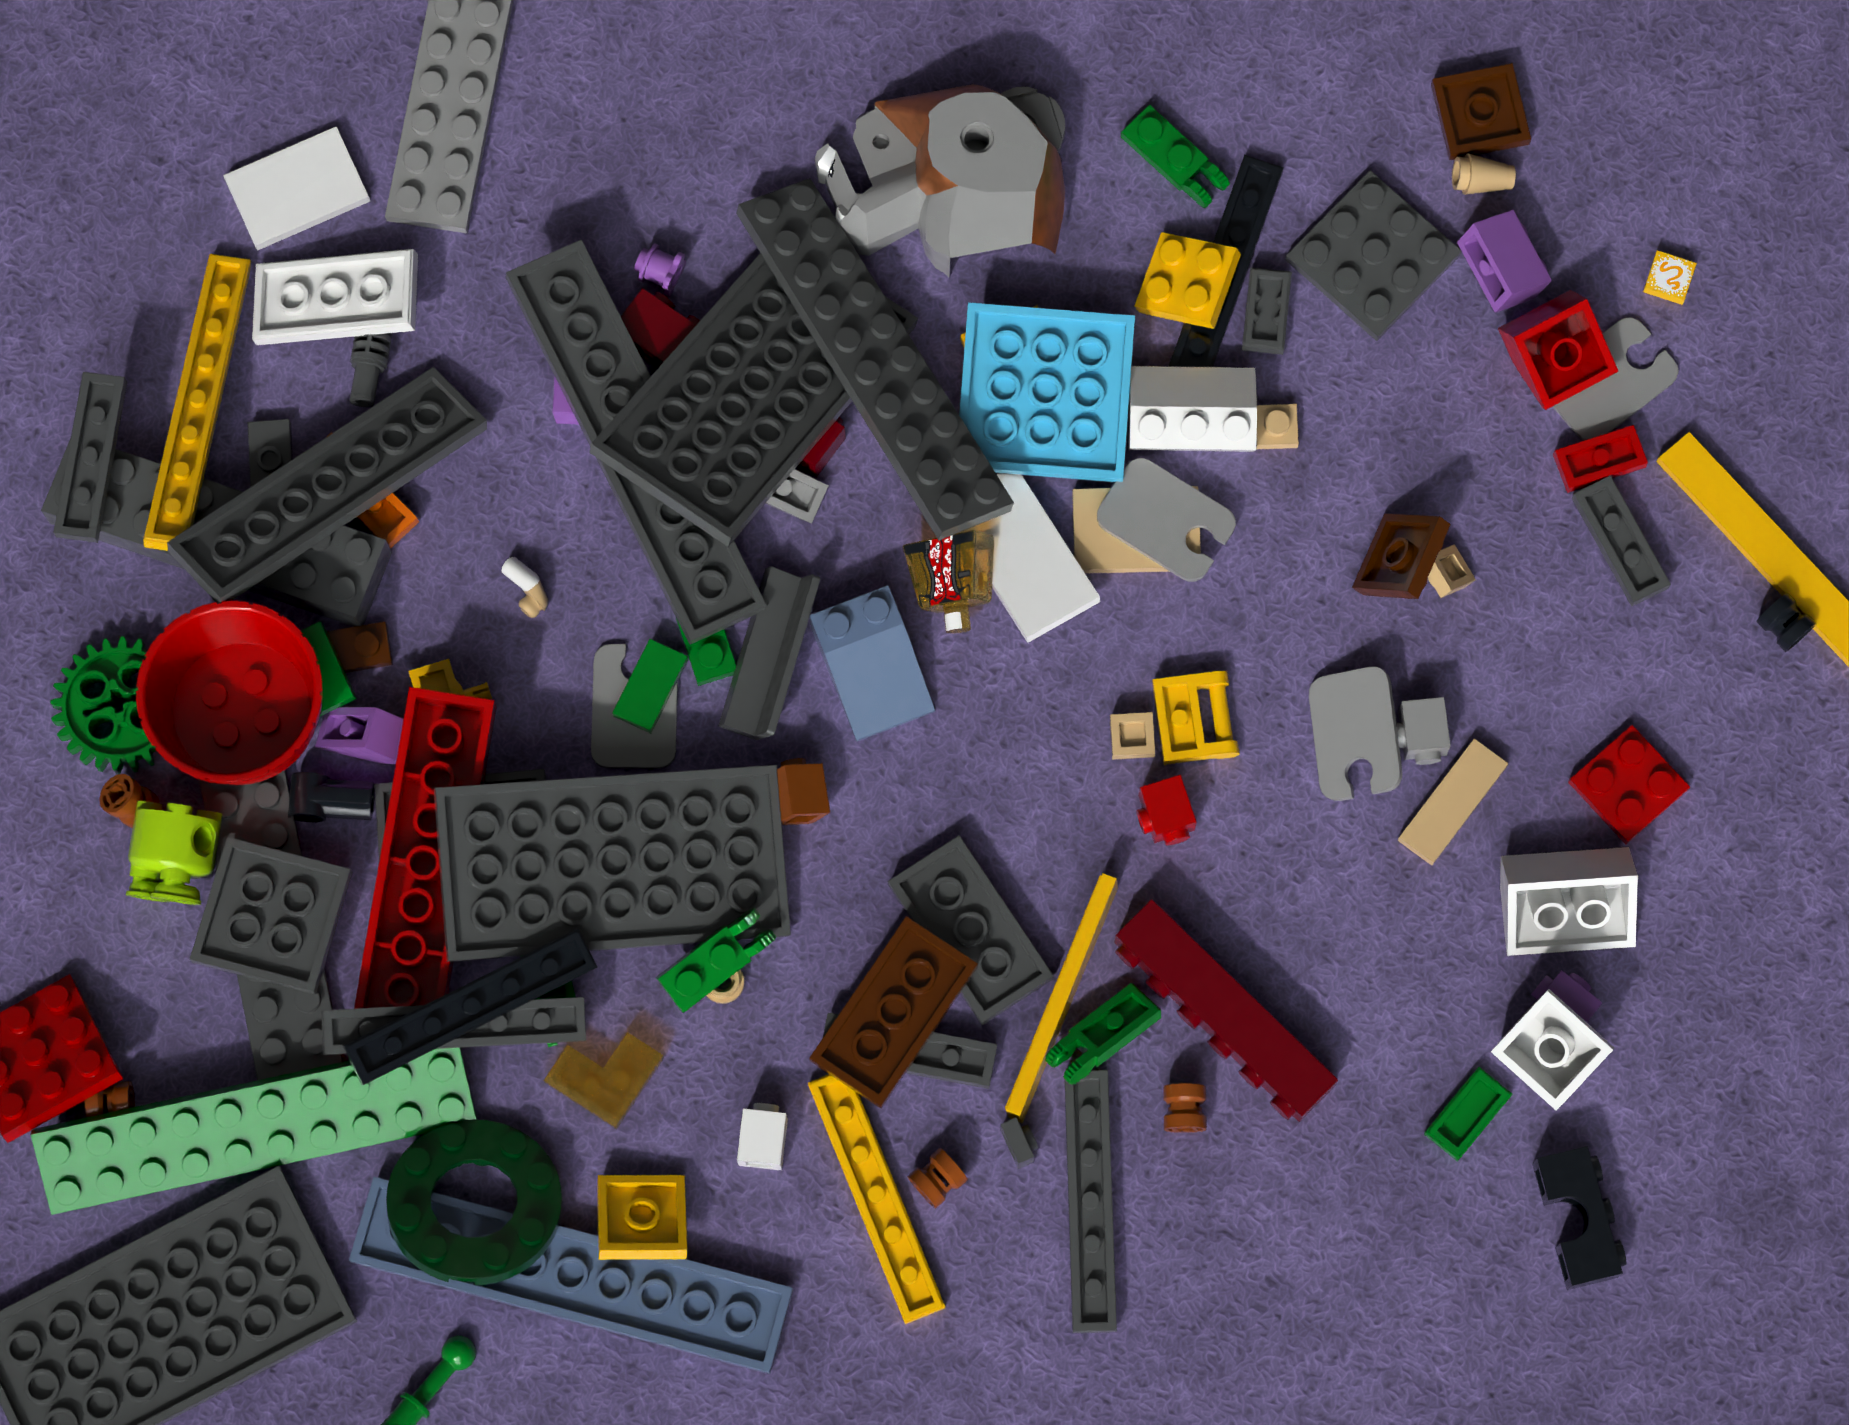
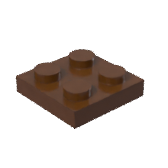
[1431,63,1531,160]
[1352,513,1451,599]

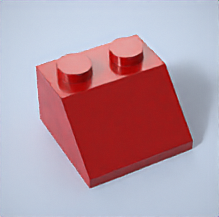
[1498,290,1619,410]

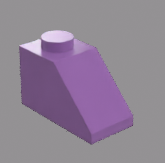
[315,707,404,764]

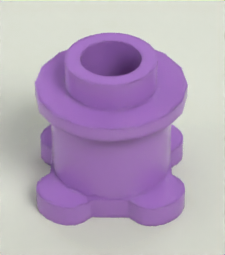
[634,243,686,297]

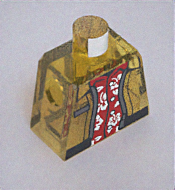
[903,530,994,633]

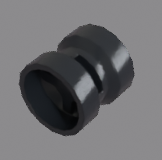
[1756,593,1817,652]

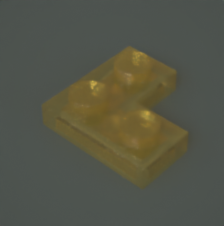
[543,1032,664,1130]

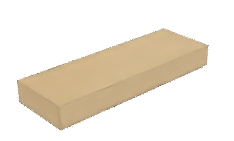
[1398,739,1509,866]

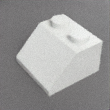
[1491,989,1614,1111]

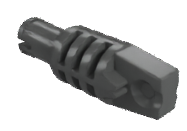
[350,333,393,408]

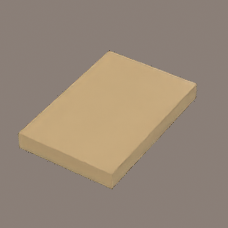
[1072,486,1201,573]

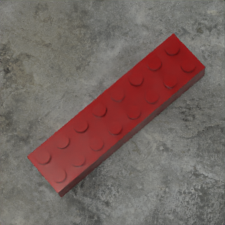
[354,687,497,1009]

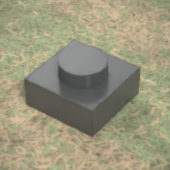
[1000,1117,1038,1169]

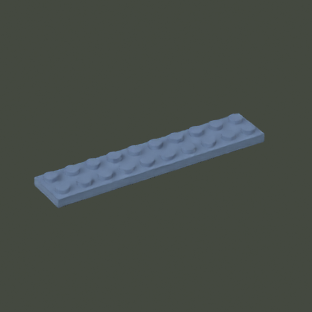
[349,1176,793,1374]

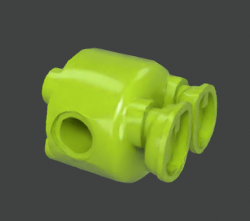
[126,801,223,905]

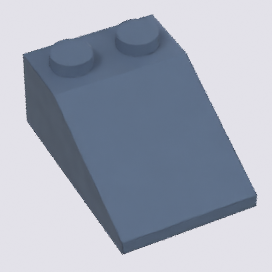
[809,585,935,742]

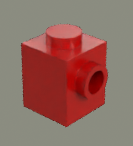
[1136,774,1197,846]

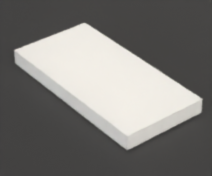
[252,249,418,345]
[958,473,1100,643]

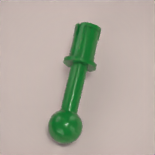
[380,1335,476,1425]

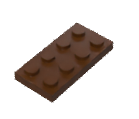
[809,916,978,1109]

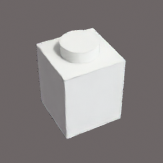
[737,1103,788,1170]

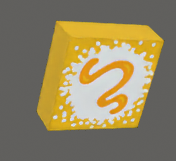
[1643,250,1697,305]

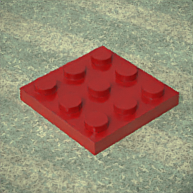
[0,974,123,1143]

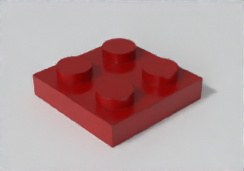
[1568,725,1690,845]

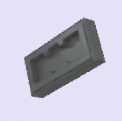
[1242,267,1292,355]
[247,419,293,487]

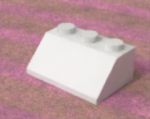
[1128,366,1257,452]
[1500,847,1638,956]

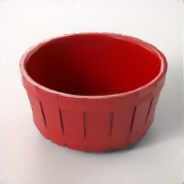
[136,601,323,785]

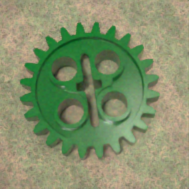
[50,636,156,774]

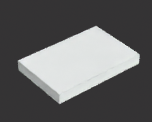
[223,126,370,251]

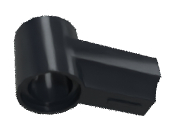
[288,772,375,823]

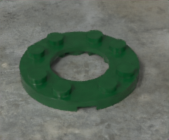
[386,1120,562,1286]

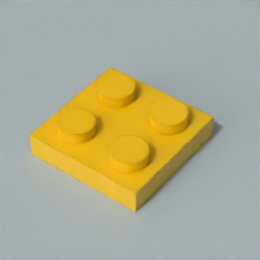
[1134,232,1241,329]
[597,1175,687,1260]

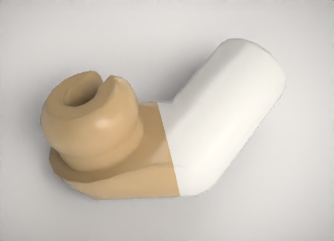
[501,557,548,618]

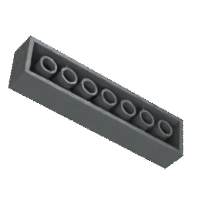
[41,438,392,627]

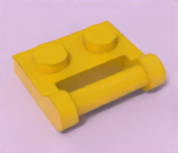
[1152,671,1240,765]

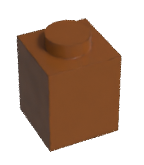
[777,758,830,825]

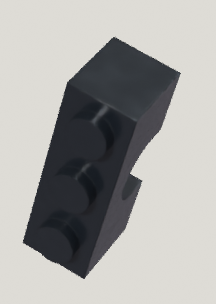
[1532,1146,1627,1290]

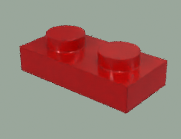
[1553,425,1648,493]

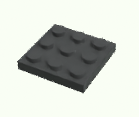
[1285,171,1462,341]
[189,837,353,995]

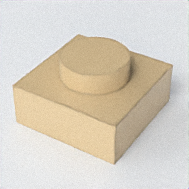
[1256,404,1299,449]
[1428,544,1476,598]
[1110,712,1155,760]

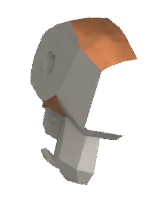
[815,84,1065,278]

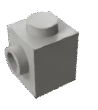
[1396,697,1451,765]

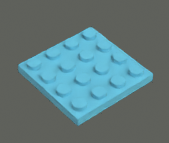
[959,302,1135,482]

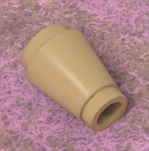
[1452,153,1516,195]

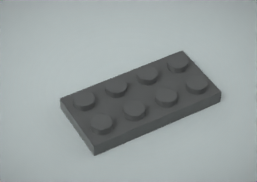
[888,836,1054,1025]

